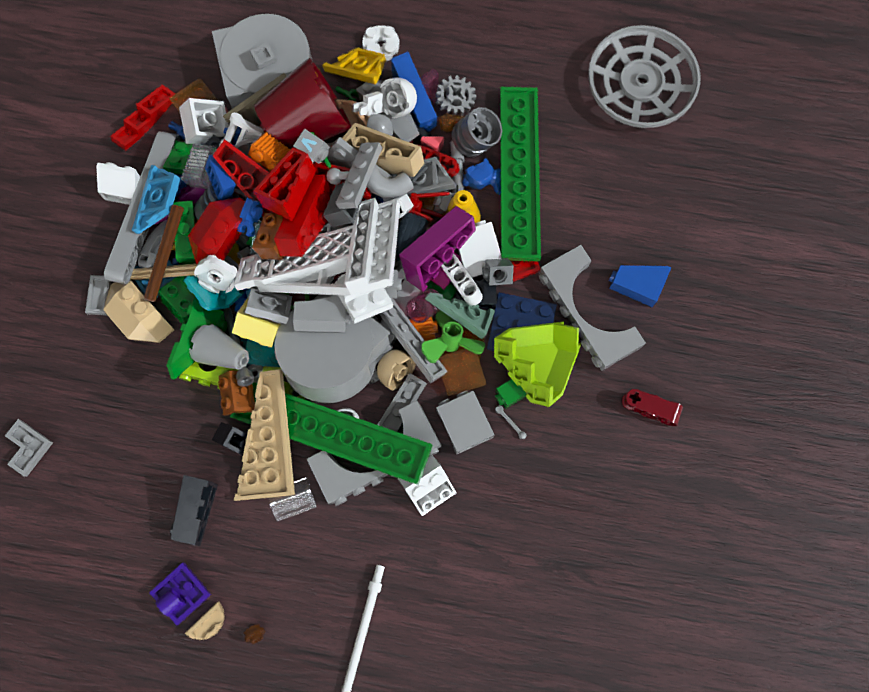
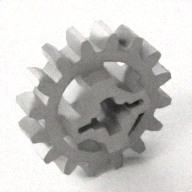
[435,75,476,117]

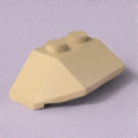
[103,280,174,343]

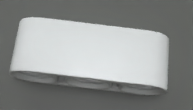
[441,254,482,306]

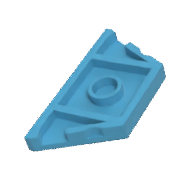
[132,165,180,234]

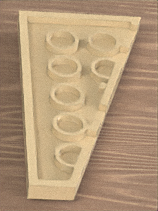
[234,369,295,501]

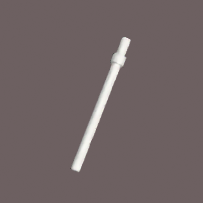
[341,565,385,692]

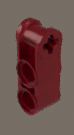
[621,389,683,427]

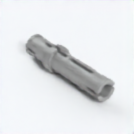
[450,141,464,196]

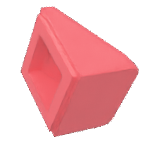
[421,136,444,152]

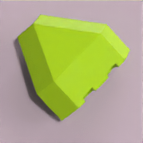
[494,322,582,407]

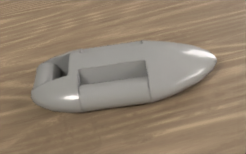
[137,220,167,268]

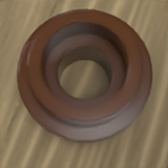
[244,624,265,644]

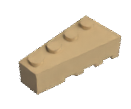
[342,123,424,177]

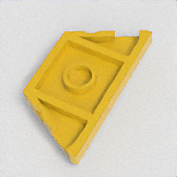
[322,48,386,84]

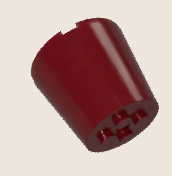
[254,58,352,149]

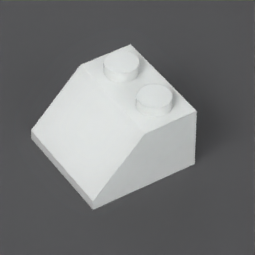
[179,98,229,145]

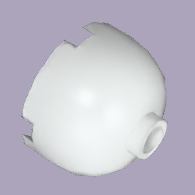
[380,77,417,118]

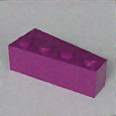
[399,206,476,292]

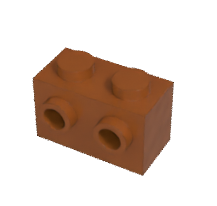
[252,213,284,260]

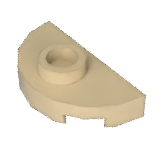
[185,602,224,640]

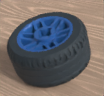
[395,213,428,262]

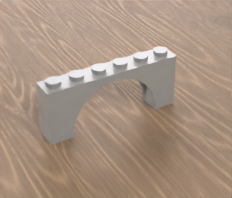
[539,245,646,371]
[307,401,442,506]

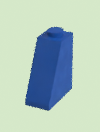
[609,265,671,307]

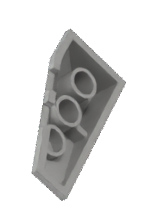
[356,80,419,142]

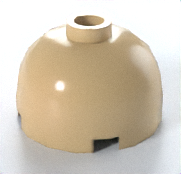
[377,349,416,391]

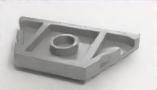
[383,157,456,202]

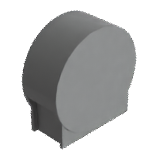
[212,14,313,109]
[275,294,393,403]

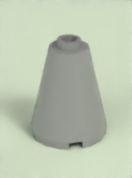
[189,324,249,370]

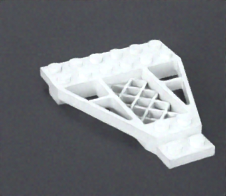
[234,198,400,295]

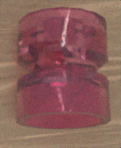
[406,289,440,323]

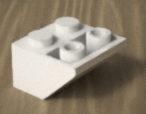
[97,162,140,205]
[398,455,456,516]

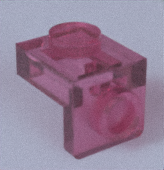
[421,68,445,103]

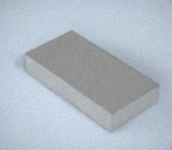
[85,275,112,315]

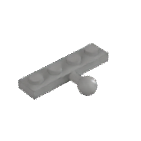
[326,142,382,209]
[378,373,427,432]

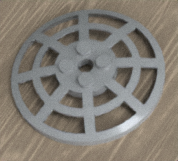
[588,25,701,128]

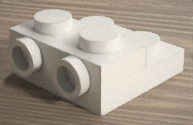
[336,274,393,323]

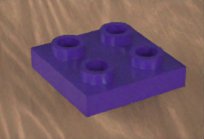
[149,563,212,625]

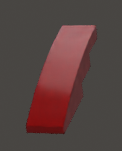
[110,85,177,151]

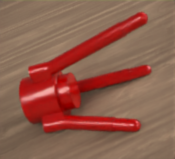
[408,192,450,221]

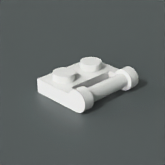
[219,112,264,146]

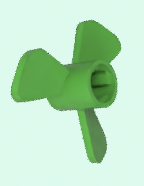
[421,311,485,363]

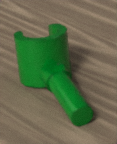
[335,86,359,102]

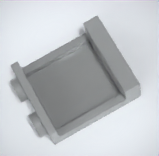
[436,391,494,455]

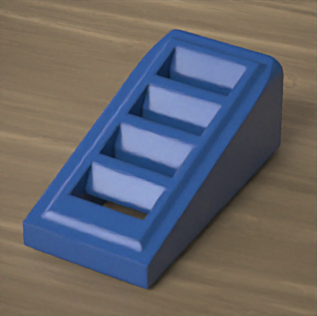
[205,155,236,201]

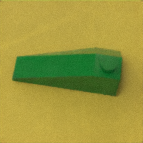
[167,296,227,380]

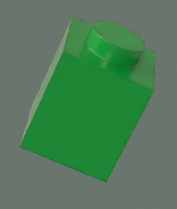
[495,379,527,409]

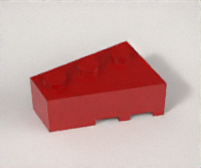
[253,147,316,221]

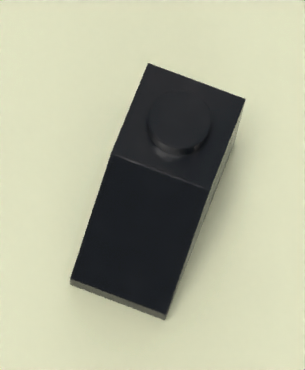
[212,422,247,456]

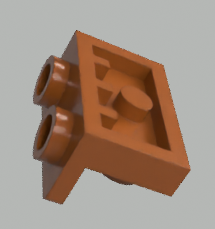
[218,371,255,415]

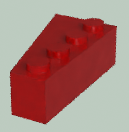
[213,139,274,217]
[274,175,331,257]

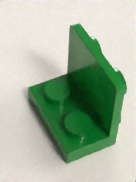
[158,275,197,324]

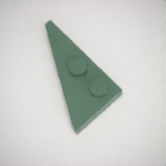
[425,292,495,339]

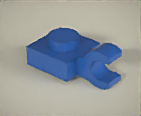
[237,198,263,237]

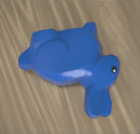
[462,158,501,195]

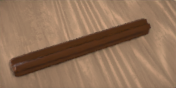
[144,205,184,302]

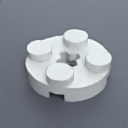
[363,26,399,61]
[194,255,237,293]

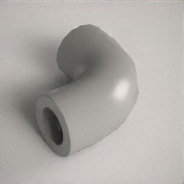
[366,165,414,199]

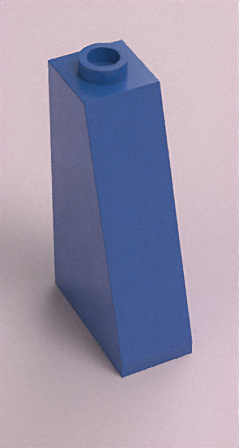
[391,52,437,131]

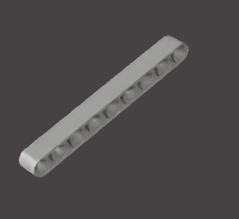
[104,131,180,284]

